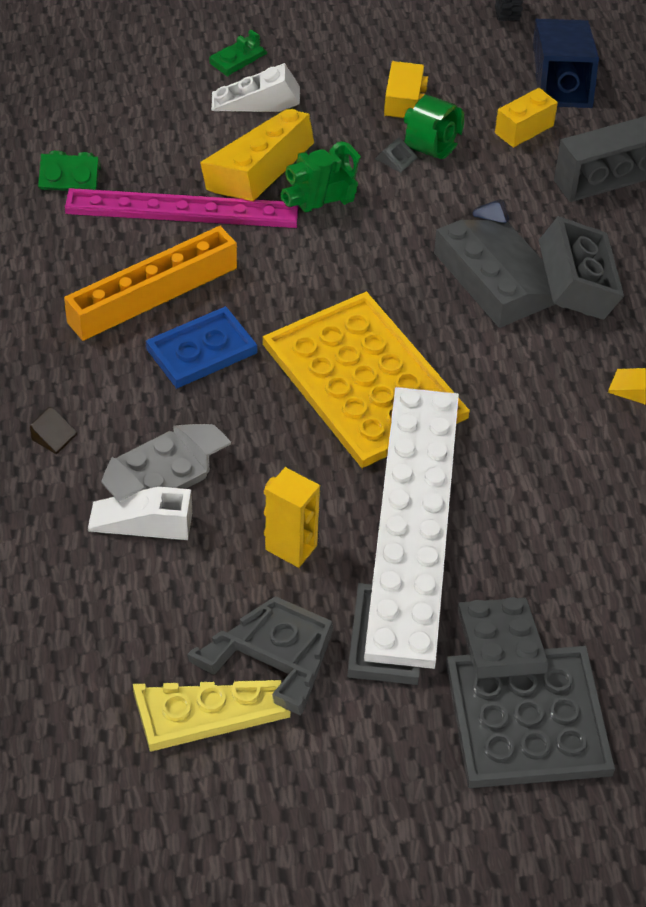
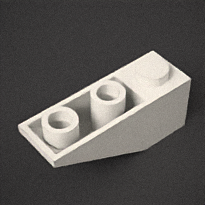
[211,63,300,112]
[88,487,192,540]

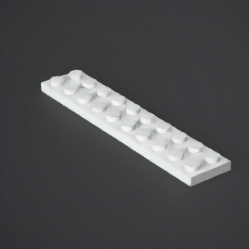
[364,387,459,669]

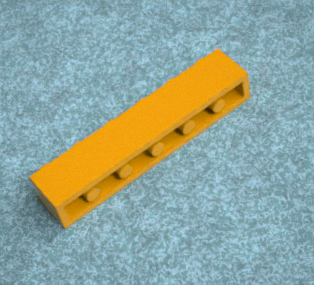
[64,226,237,341]

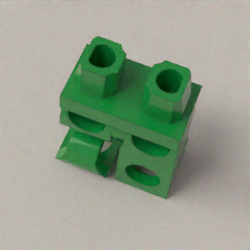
[281,141,361,212]

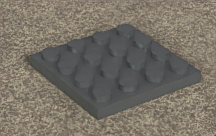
[446,646,615,788]

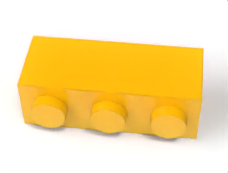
[264,467,320,568]

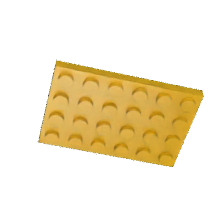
[263,291,470,468]

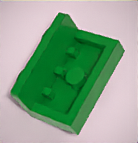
[38,150,101,191]

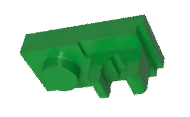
[209,29,267,76]

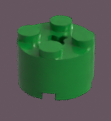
[404,94,464,159]

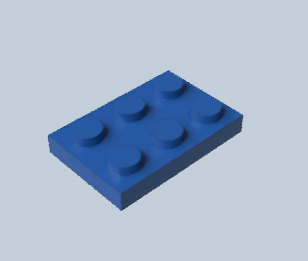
[146,306,257,389]

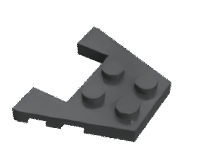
[187,596,333,716]

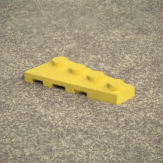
[133,680,291,752]

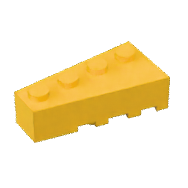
[200,109,314,201]

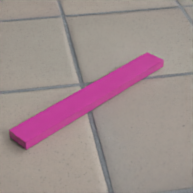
[65,188,299,228]

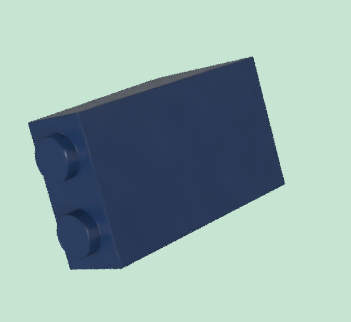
[533,19,599,108]

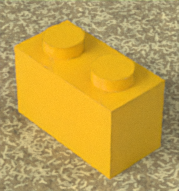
[384,61,428,118]
[495,88,558,148]

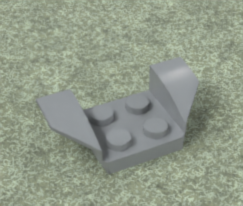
[101,424,231,502]

